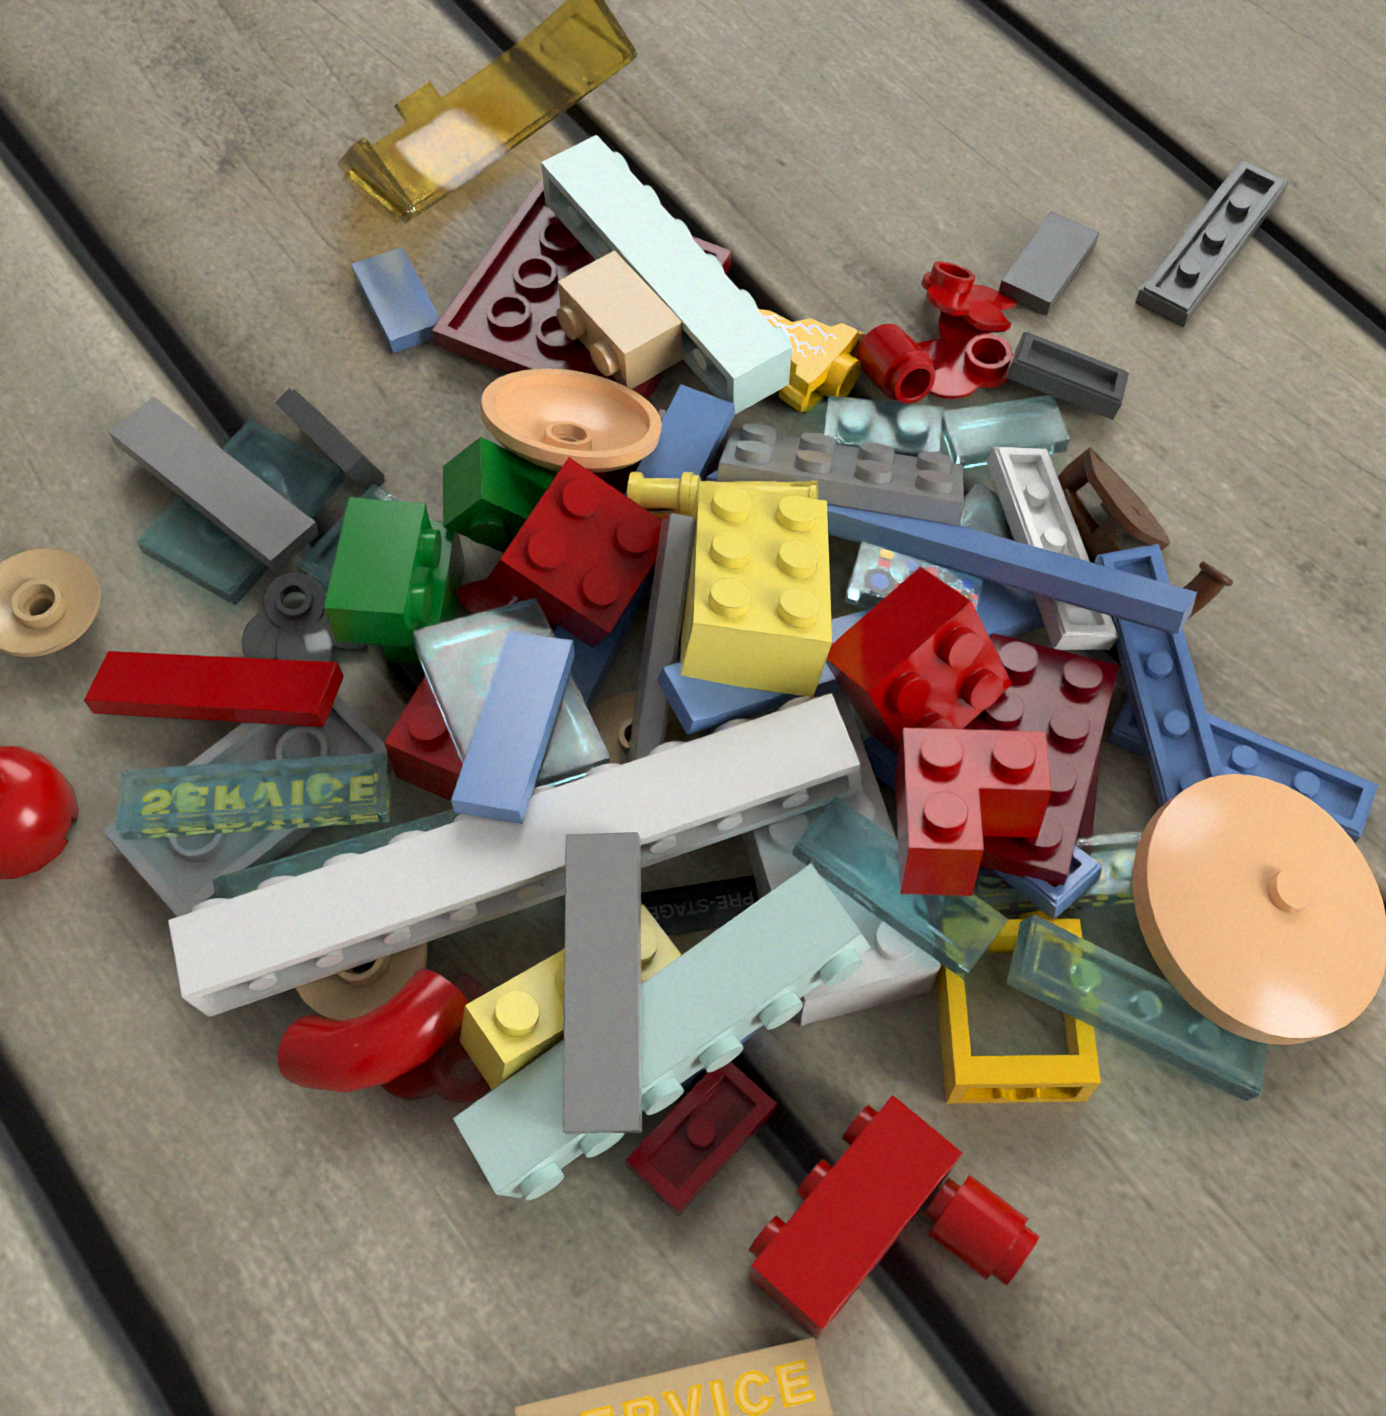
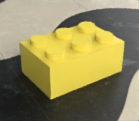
[680,482,832,697]

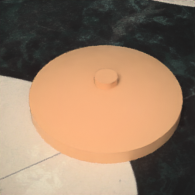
[1132,774,1386,1045]

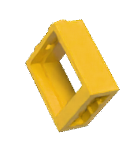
[933,911,1101,1104]

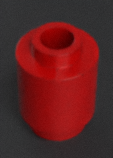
[856,324,935,404]
[924,1174,1040,1286]

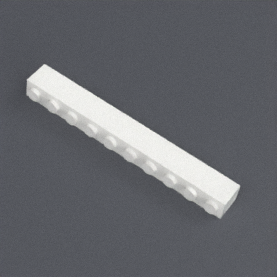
[168,693,863,1017]

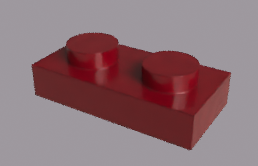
[625,1062,777,1217]

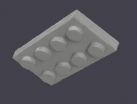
[717,423,964,526]
[102,695,392,917]

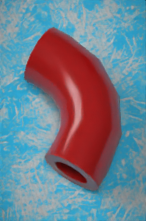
[278,969,469,1093]

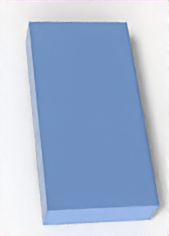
[351,247,440,354]

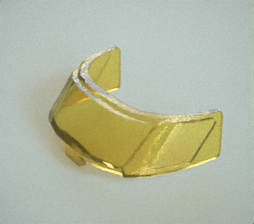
[337,0,637,226]

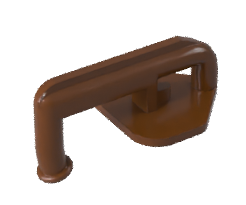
[1058,447,1233,619]

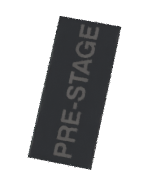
[641,875,759,936]

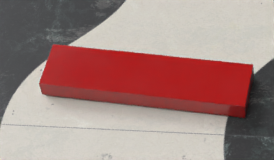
[84,651,344,727]

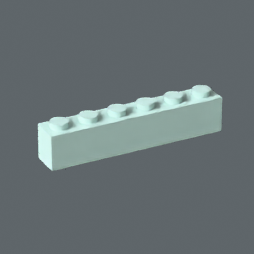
[541,135,793,415]
[453,863,871,1201]

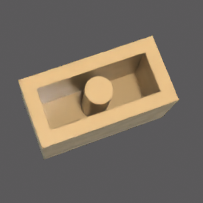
[557,250,683,389]

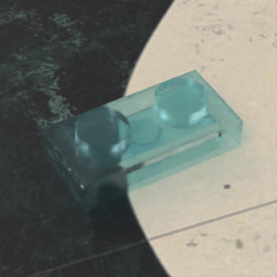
[824,396,943,457]

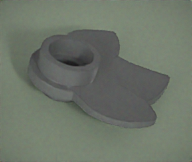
[242,572,368,662]

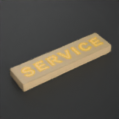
[514,1337,833,1416]

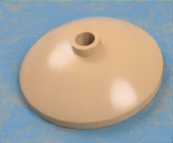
[480,369,662,474]

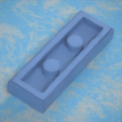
[451,631,575,824]

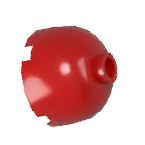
[0,746,79,879]

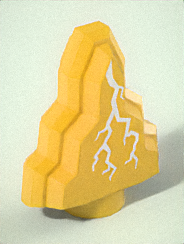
[758,309,866,414]

